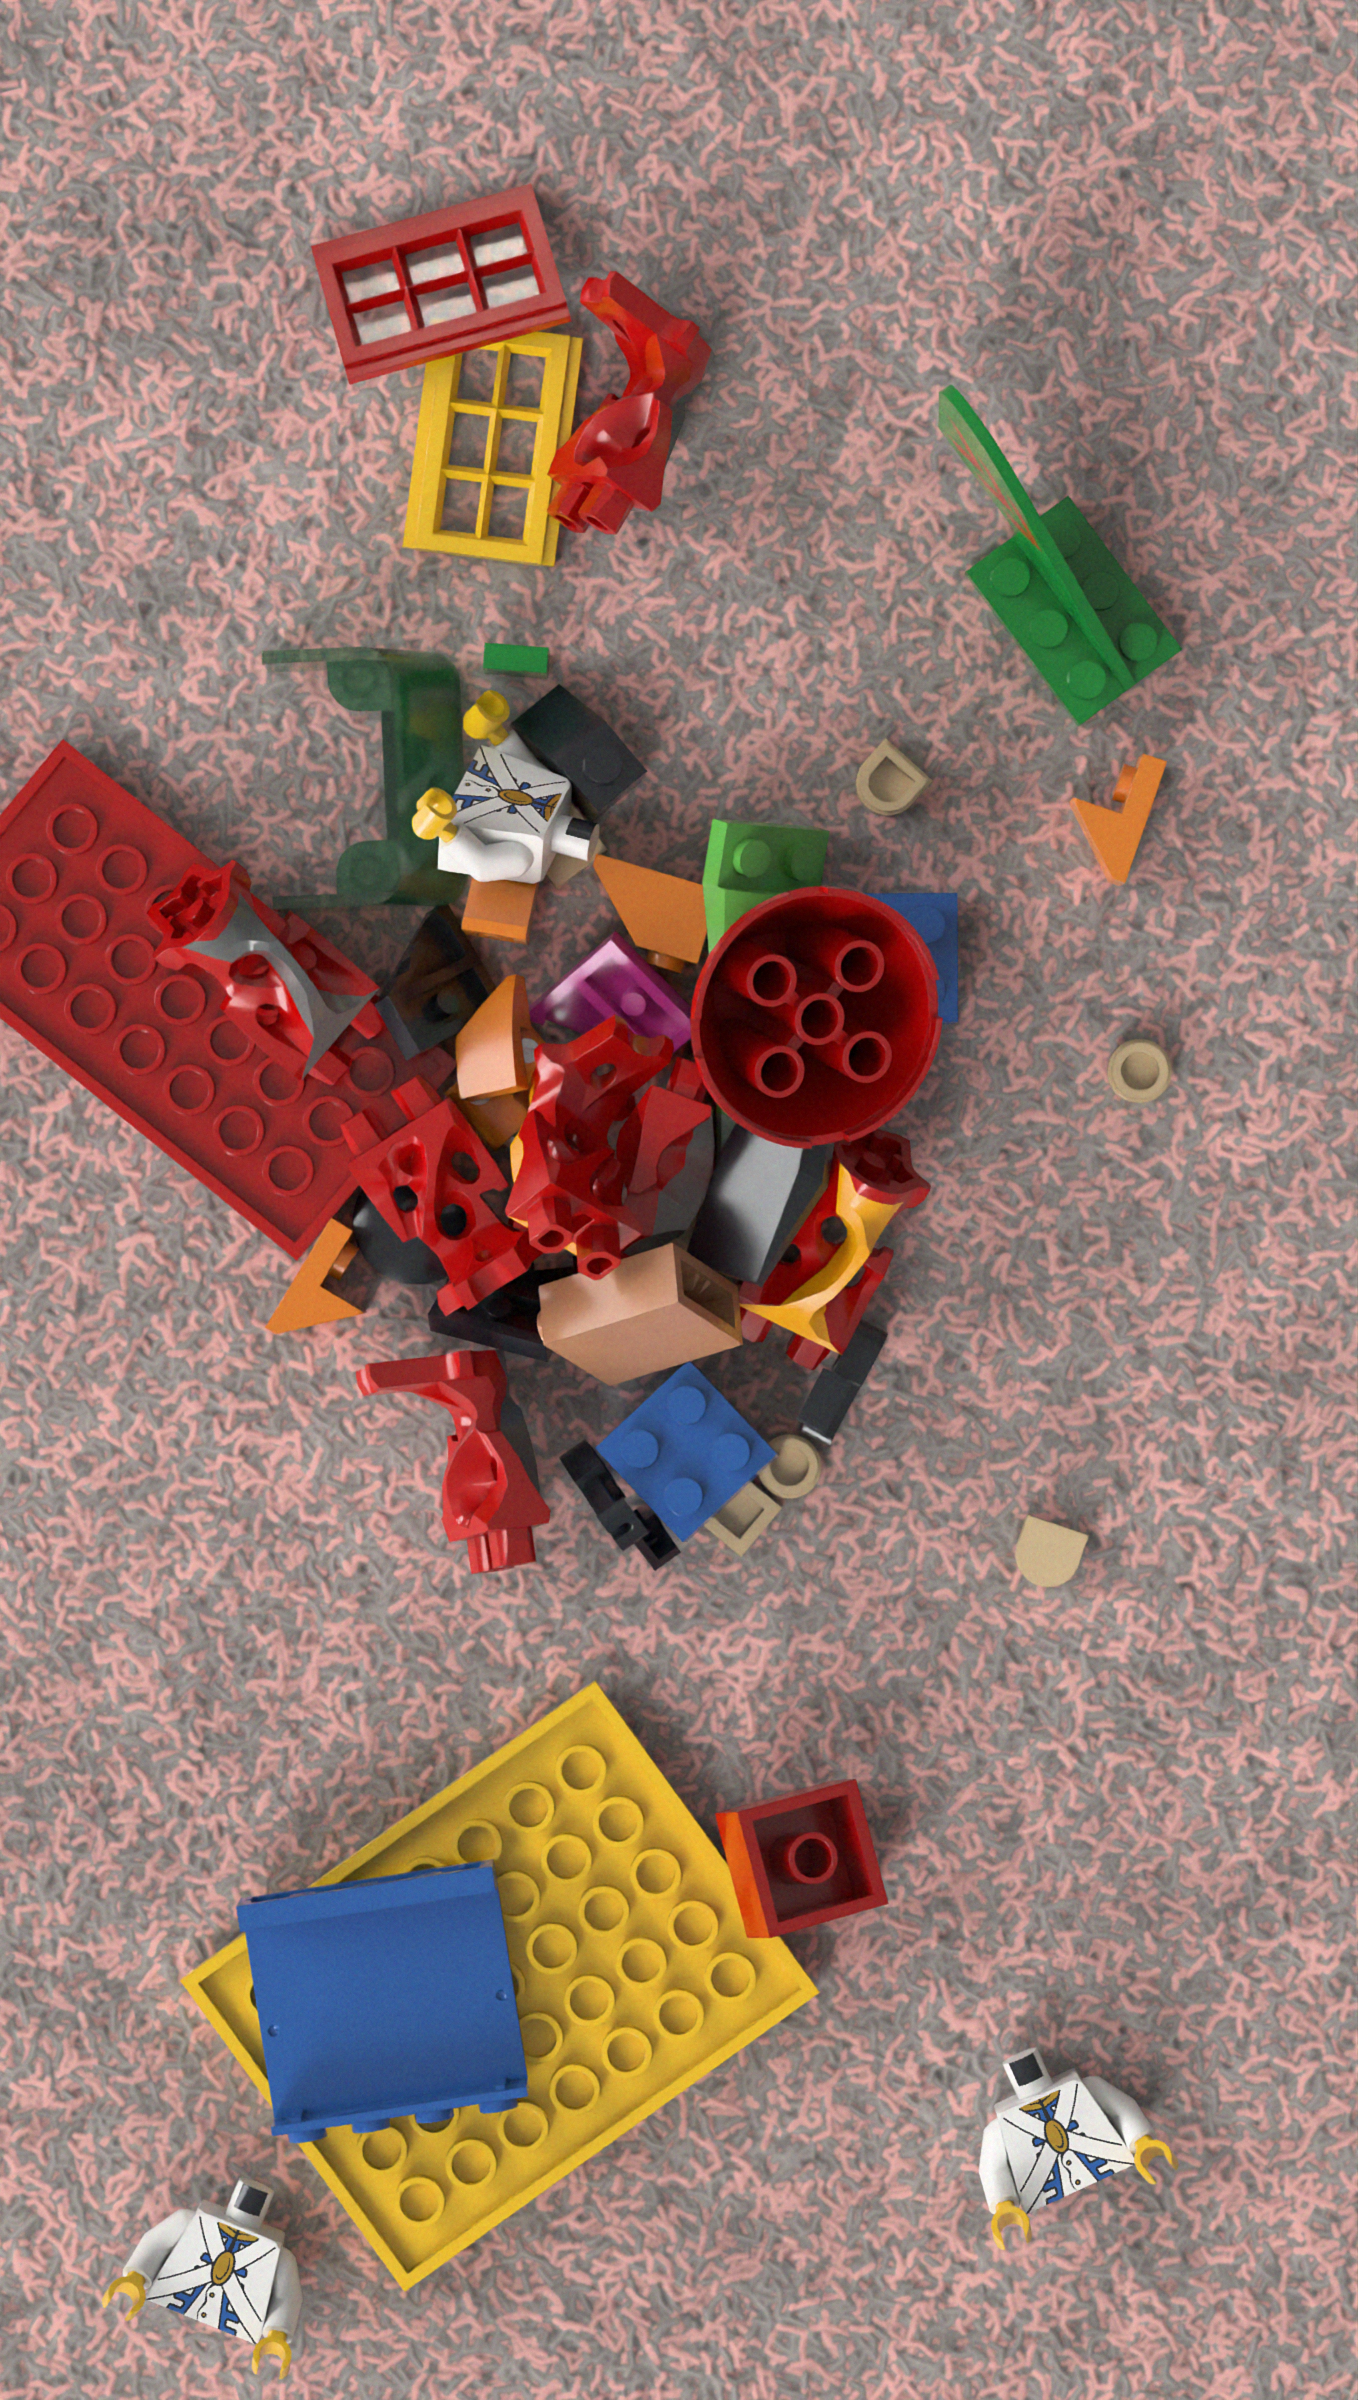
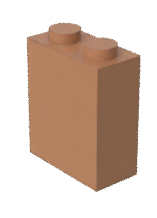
[537,1243,743,1386]

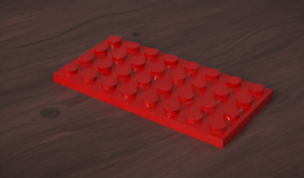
[0,739,457,1261]

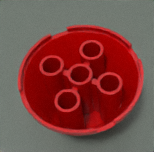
[690,886,943,1149]

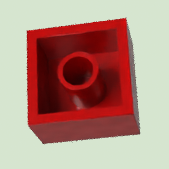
[715,1779,889,1938]

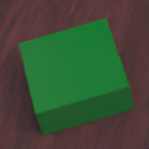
[483,643,550,679]

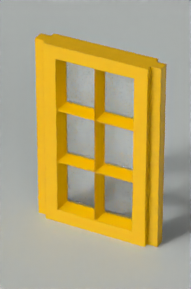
[402,319,583,567]

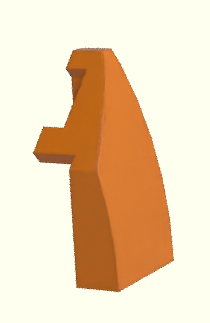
[456,974,532,1102]

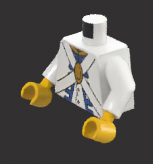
[412,690,599,884]
[979,2047,1179,2250]
[102,2177,303,2379]

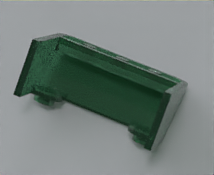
[262,647,469,915]

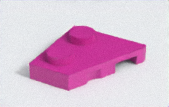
[529,931,691,1053]

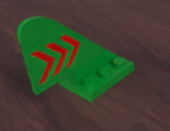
[938,384,1182,727]

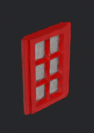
[311,183,572,385]

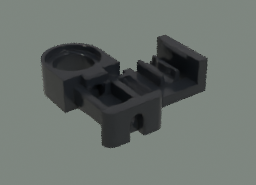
[796,1319,888,1446]
[559,1439,681,1571]

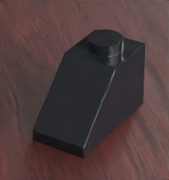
[510,684,647,822]

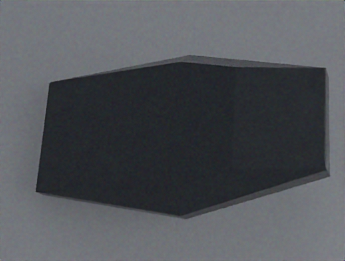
[686,1123,835,1287]

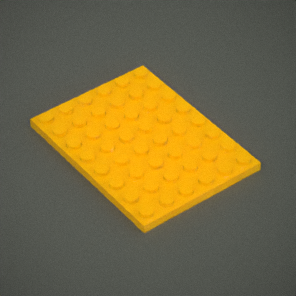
[180,1679,820,2292]

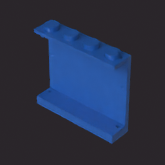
[236,1859,529,2143]

